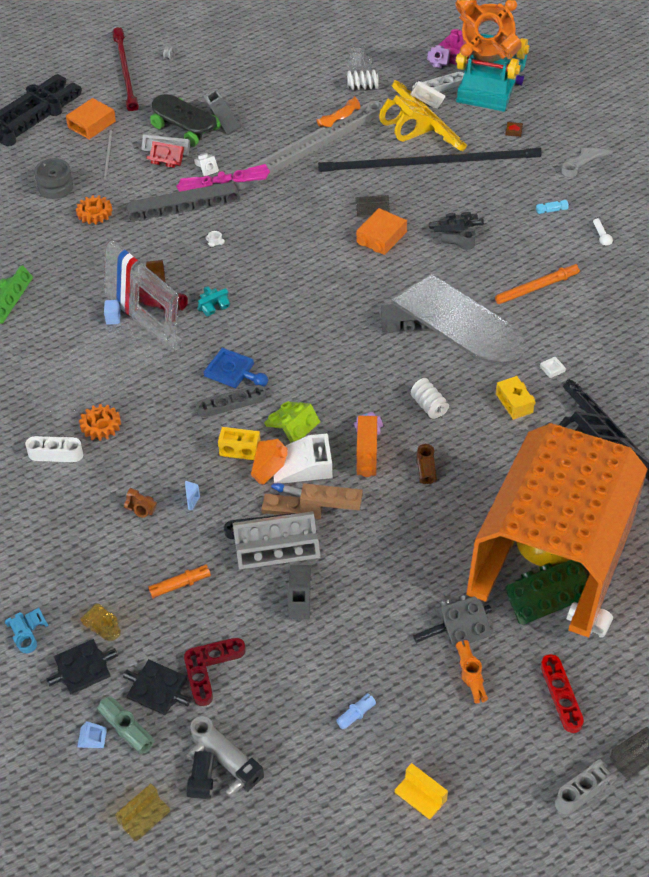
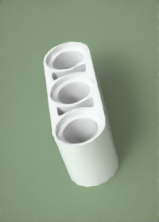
[25,436,83,462]

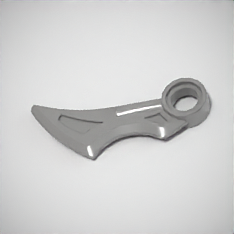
[561,148,613,177]

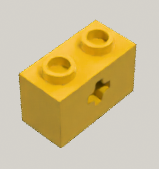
[496,376,535,420]

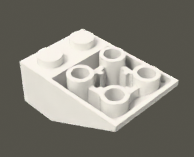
[273,434,333,483]

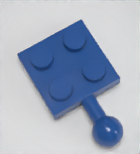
[204,348,268,389]

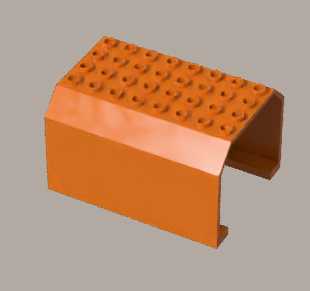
[466,423,647,638]

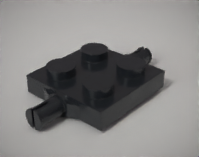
[429,212,484,232]
[46,639,118,695]
[123,659,192,715]

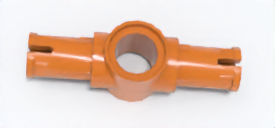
[456,640,488,704]

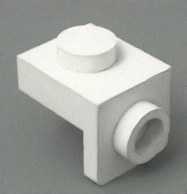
[194,153,219,176]

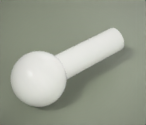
[593,218,613,245]

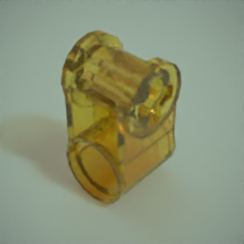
[80,603,121,641]

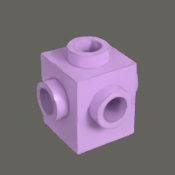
[427,45,450,68]

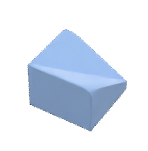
[104,300,121,325]

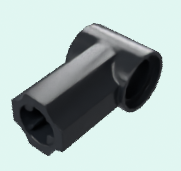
[187,751,215,799]

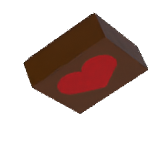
[505,122,523,137]

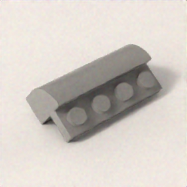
[233,511,320,569]

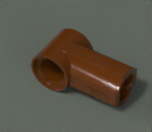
[416,444,437,484]

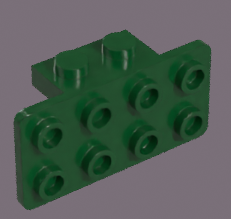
[505,560,588,625]

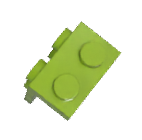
[264,401,320,443]

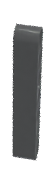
[126,182,240,222]

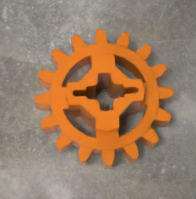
[76,195,113,225]
[79,404,121,441]

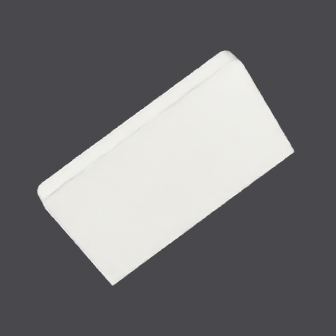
[410,81,445,109]

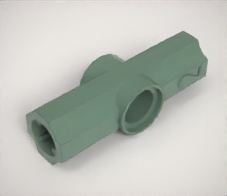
[97,696,155,754]

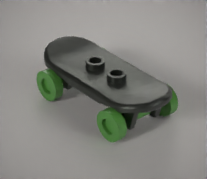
[150,94,221,147]

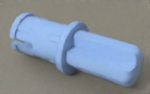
[336,693,376,729]

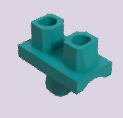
[197,286,230,317]

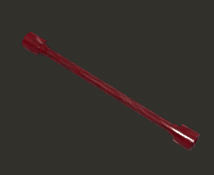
[112,27,139,111]

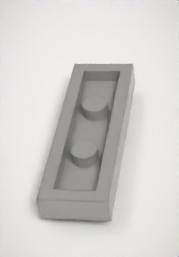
[141,134,190,156]

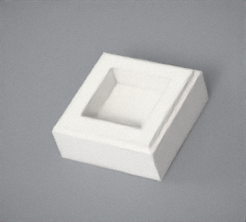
[540,357,566,378]

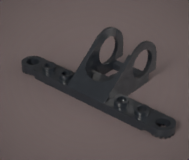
[559,379,649,481]

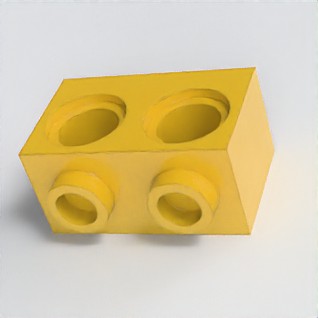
[218,427,261,460]

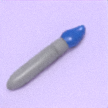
[271,483,302,497]

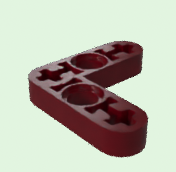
[184,638,246,706]

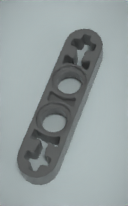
[196,385,267,417]

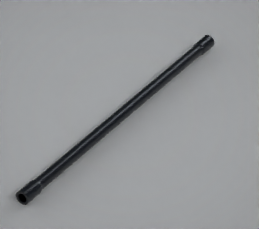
[318,148,542,172]

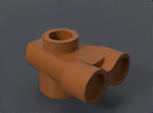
[124,488,157,518]

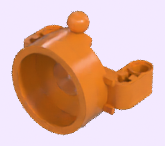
[455,0,522,62]

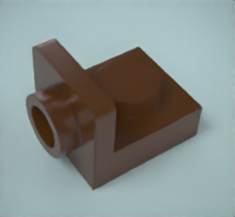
[146,260,166,287]

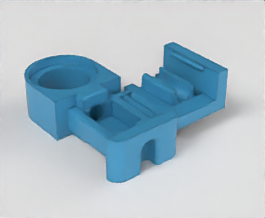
[5,608,49,654]

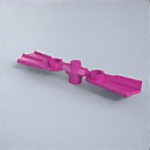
[176,164,270,192]

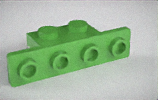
[0,265,33,324]

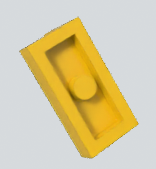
[395,763,448,819]

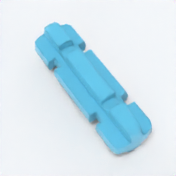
[536,200,569,214]

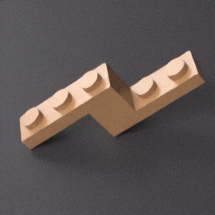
[261,483,363,520]

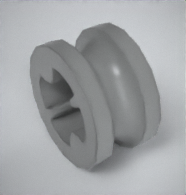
[163,46,176,60]

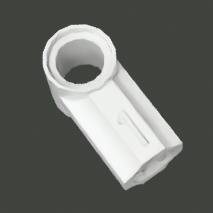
[567,602,613,637]

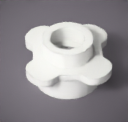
[206,231,225,247]

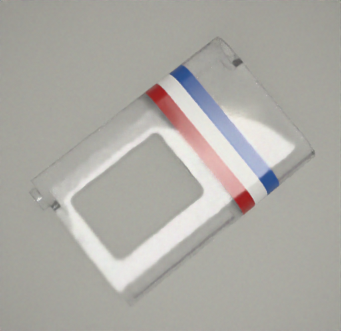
[104,239,182,352]

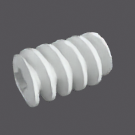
[347,70,378,90]
[411,378,449,419]

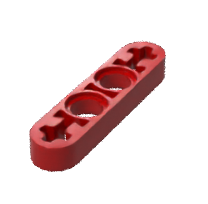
[541,654,584,733]

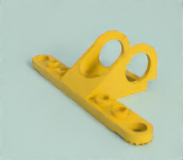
[379,80,467,151]

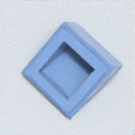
[185,481,200,510]
[77,721,107,748]

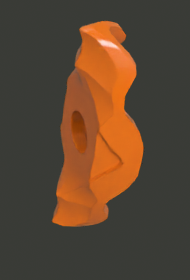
[316,96,361,128]

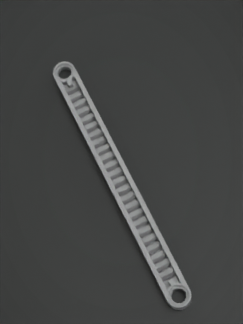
[232,101,382,190]

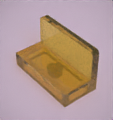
[115,783,170,841]

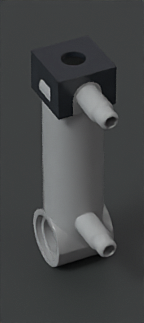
[187,716,264,797]

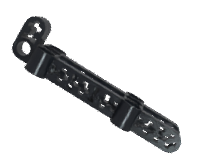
[0,74,82,146]

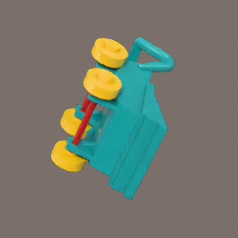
[456,33,530,112]

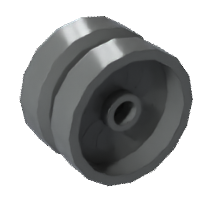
[34,158,73,199]

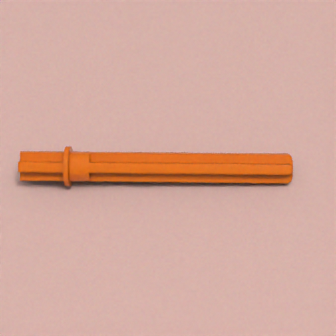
[495,264,580,304]

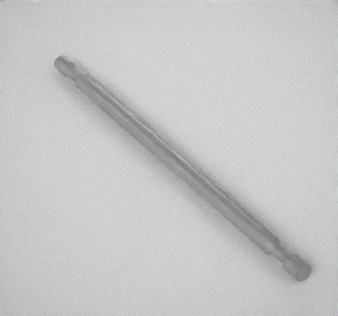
[103,130,113,180]

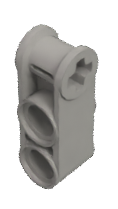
[555,759,617,814]

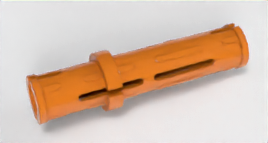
[148,564,211,599]

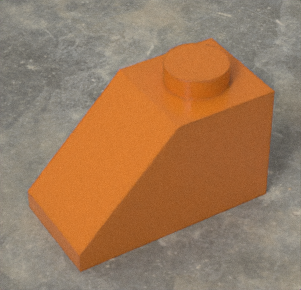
[251,439,288,484]

